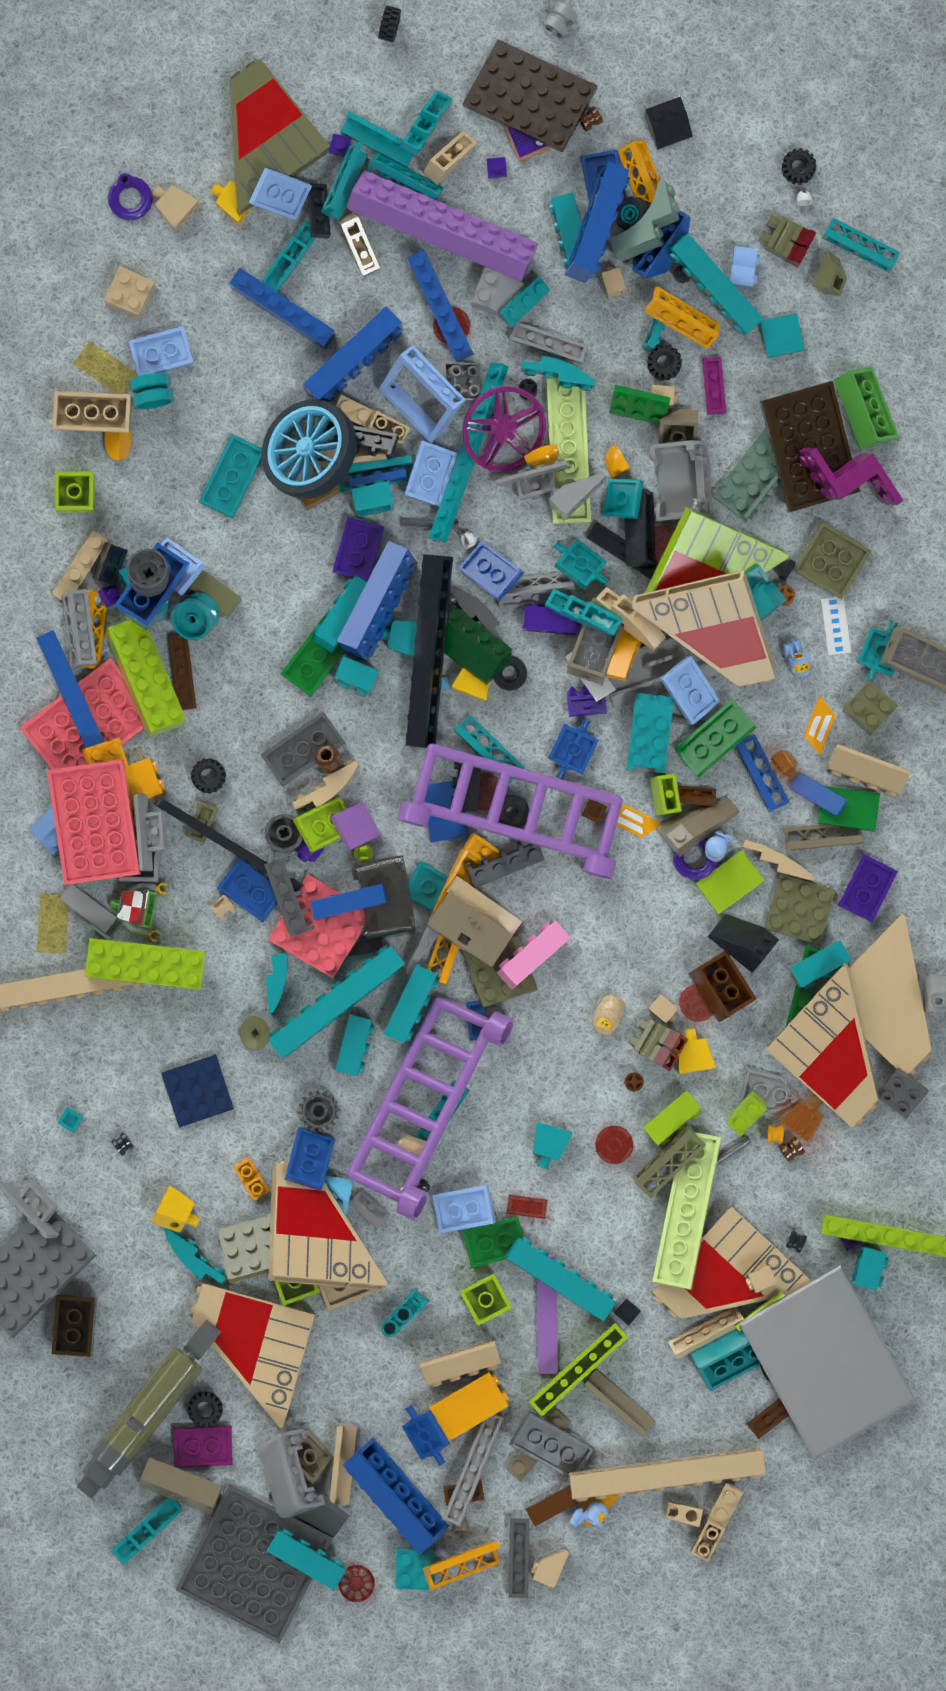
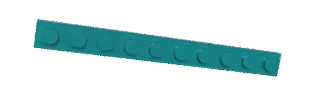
[428,363,509,543]

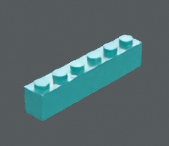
[668,233,764,335]
[504,1237,616,1321]

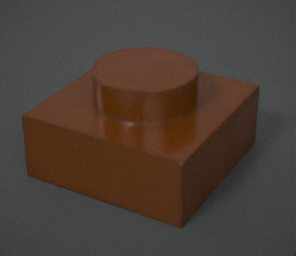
[581,799,607,824]

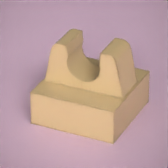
[210,895,235,921]

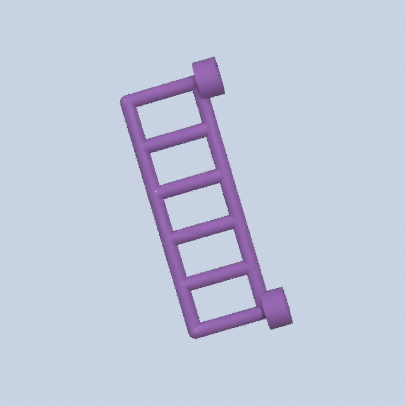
[397,744,623,879]
[347,996,514,1221]

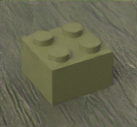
[842,680,898,736]

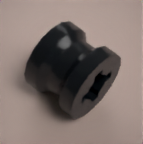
[519,379,537,400]
[111,1132,135,1156]
[785,1230,807,1253]

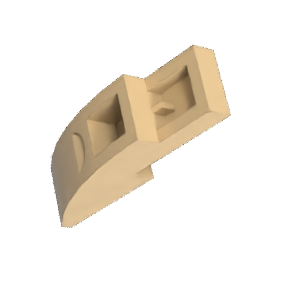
[335,395,410,445]
[594,587,665,651]
[292,760,359,811]
[691,1482,743,1562]

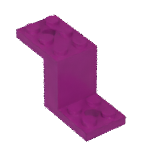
[798,448,904,505]

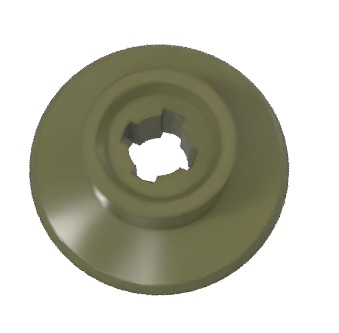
[240,1016,270,1050]

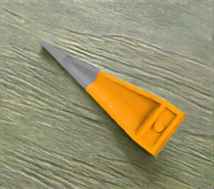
[405,833,500,974]

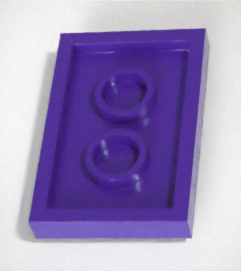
[332,517,384,582]
[838,854,898,923]

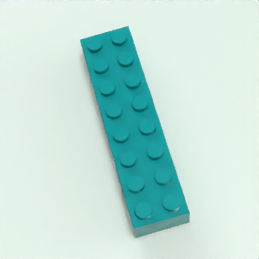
[268,945,406,1059]

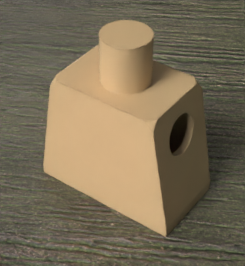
[152,185,199,231]

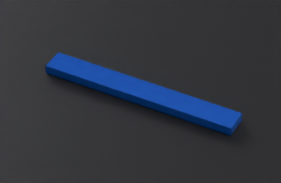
[36,630,104,748]

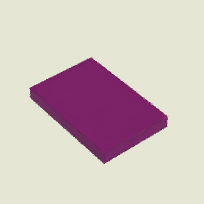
[173,1426,233,1467]

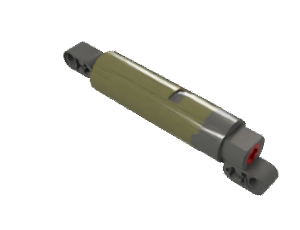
[77,1319,222,1499]

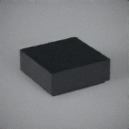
[779,559,796,581]

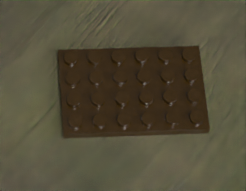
[463,40,598,153]
[760,381,860,512]

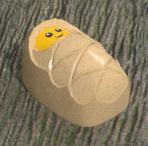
[592,994,625,1035]

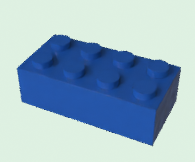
[115,542,190,631]

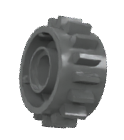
[298,1090,340,1132]

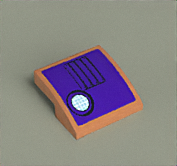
[505,126,552,162]

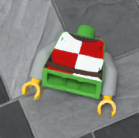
[110,882,168,942]

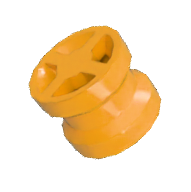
[766,1124,784,1144]

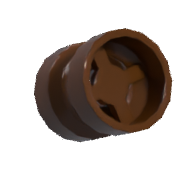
[580,106,603,132]
[779,1136,806,1163]

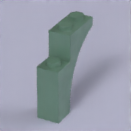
[611,180,680,261]

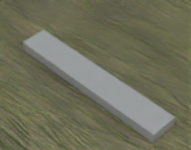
[442,1414,504,1527]

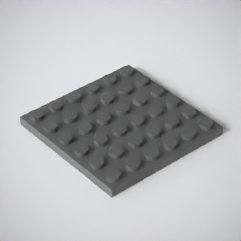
[176,1484,333,1644]

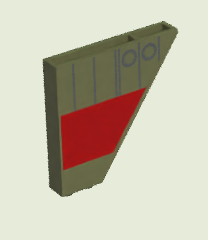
[230,59,330,216]

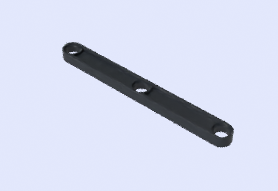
[153,796,303,892]

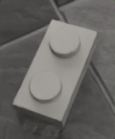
[350,1189,391,1229]

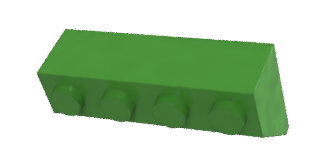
[834,367,899,450]

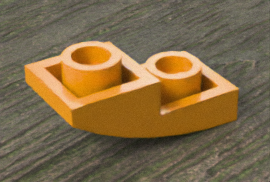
[233,1157,270,1201]

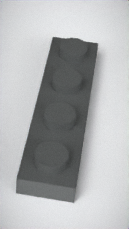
[508,1518,530,1598]

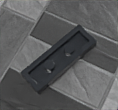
[307,183,331,239]

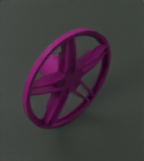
[462,386,546,472]

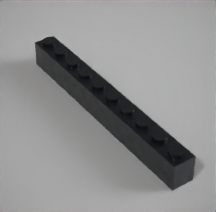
[406,554,453,748]

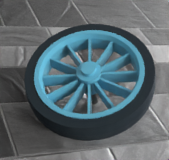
[261,399,357,499]

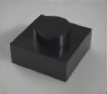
[614,1299,641,1326]

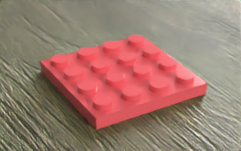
[268,874,374,979]

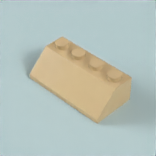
[52,391,132,433]
[827,744,910,798]
[420,1340,501,1388]

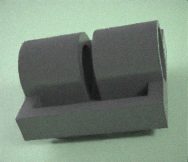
[878,1068,929,1119]

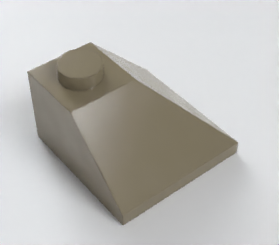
[658,409,698,444]
[297,1429,333,1485]

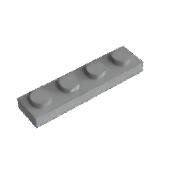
[510,322,588,364]

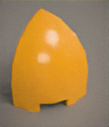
[105,432,132,461]
[605,444,629,479]
[524,445,559,468]

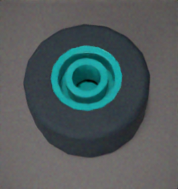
[616,197,650,231]

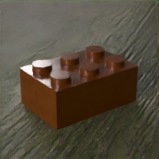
[688,951,757,1023]

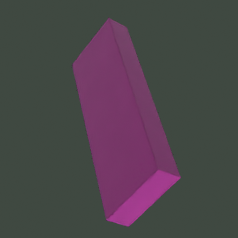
[702,357,726,415]

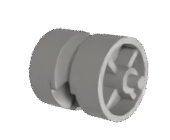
[543,2,578,39]

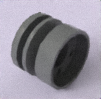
[127,549,169,597]

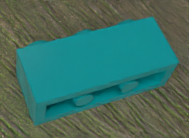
[788,940,851,990]
[335,1014,375,1077]

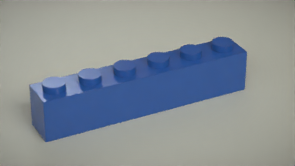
[407,249,474,362]
[229,268,335,350]

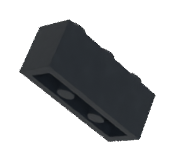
[450,755,482,815]

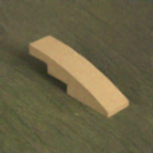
[742,840,815,882]
[446,876,522,934]

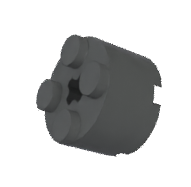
[265,814,303,854]

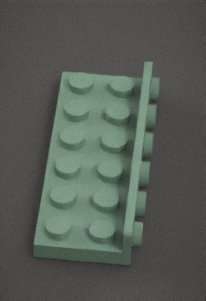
[712,427,780,522]

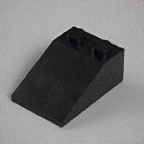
[707,914,779,973]

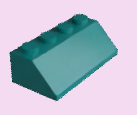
[690,1329,761,1391]

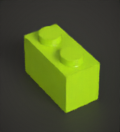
[650,774,681,816]
[727,1090,767,1136]

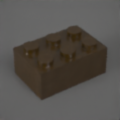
[52,1295,97,1357]

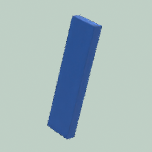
[310,884,388,920]

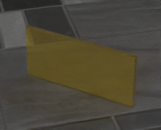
[73,341,137,394]
[37,893,69,953]

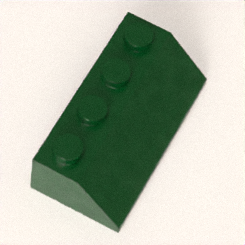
[444,605,512,685]

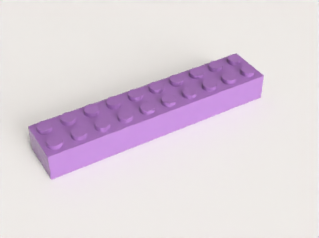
[347,170,539,282]

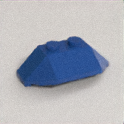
[632,211,691,278]

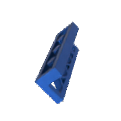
[735,734,790,813]

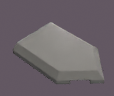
[738,1068,798,1115]

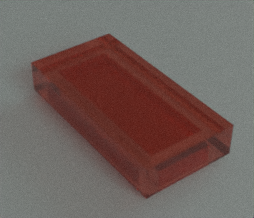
[507,1194,547,1219]

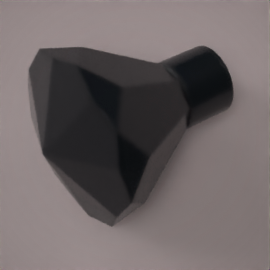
[673,265,691,284]

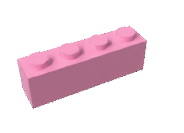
[497,920,571,990]

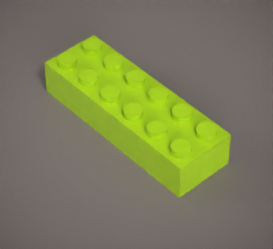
[105,620,186,738]
[85,938,207,991]

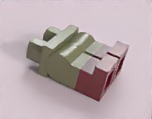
[758,215,817,268]
[629,1020,688,1072]

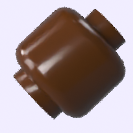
[315,745,342,772]

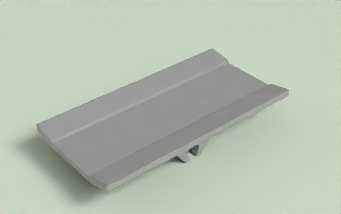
[607,632,720,708]

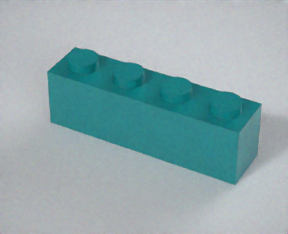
[548,192,582,270]
[313,575,367,653]
[383,964,440,1044]
[267,1528,347,1590]

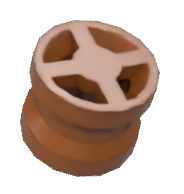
[779,585,795,606]

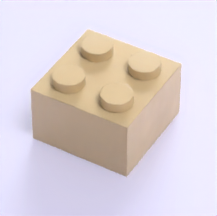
[104,266,156,320]

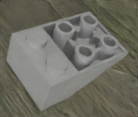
[419,361,481,404]

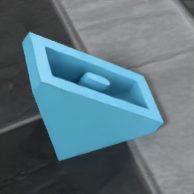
[324,1176,353,1214]

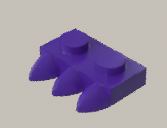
[567,685,607,717]

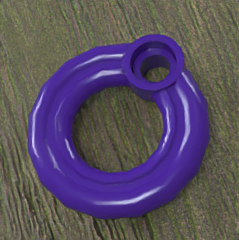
[108,173,153,221]
[673,838,718,880]

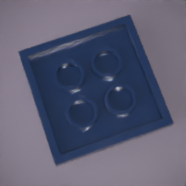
[161,1054,234,1128]

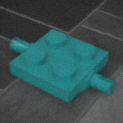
[553,539,609,590]
[856,621,898,682]

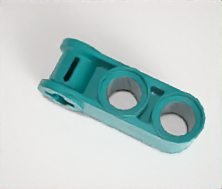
[381,1287,430,1337]

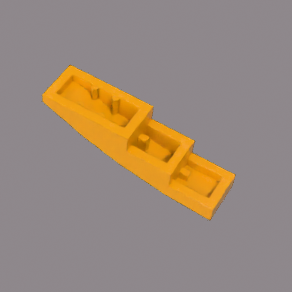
[607,629,641,681]

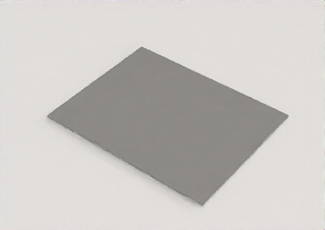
[739,1265,916,1460]

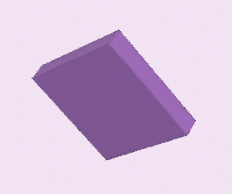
[331,802,381,851]

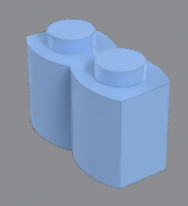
[729,246,760,289]

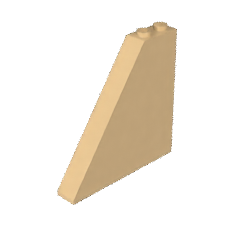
[849,914,932,1077]

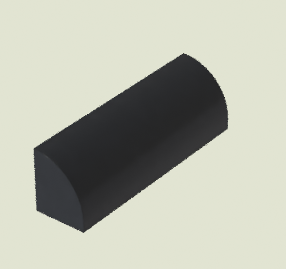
[625,488,656,568]

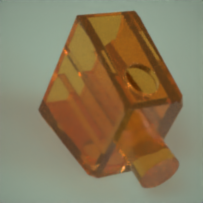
[779,1094,824,1143]

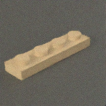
[52,530,109,601]
[668,1307,744,1359]

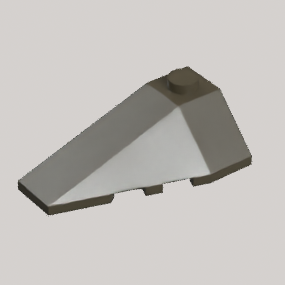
[656,797,740,857]

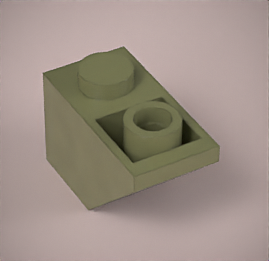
[813,251,847,296]

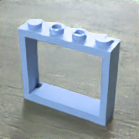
[378,345,466,443]

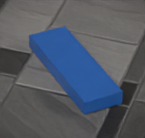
[789,772,848,817]

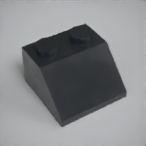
[644,96,693,150]

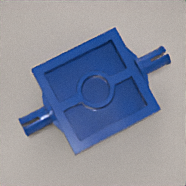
[548,718,599,780]
[402,1405,451,1466]

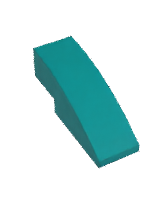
[266,954,288,1014]

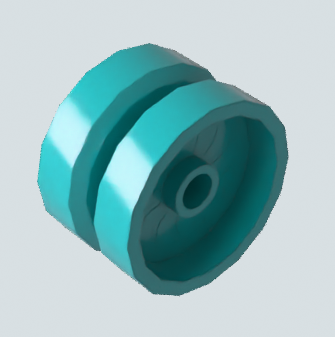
[129,372,175,410]
[171,592,220,640]

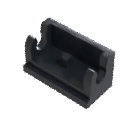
[92,542,128,586]

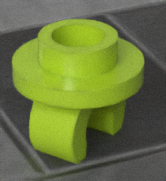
[354,844,373,863]

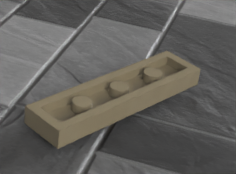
[506,1409,571,1482]

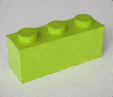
[642,1090,702,1146]

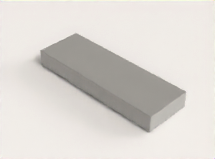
[60,884,118,933]

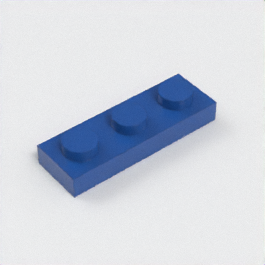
[349,467,407,489]

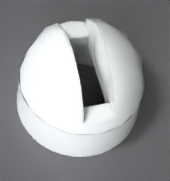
[797,190,812,206]
[460,532,477,549]

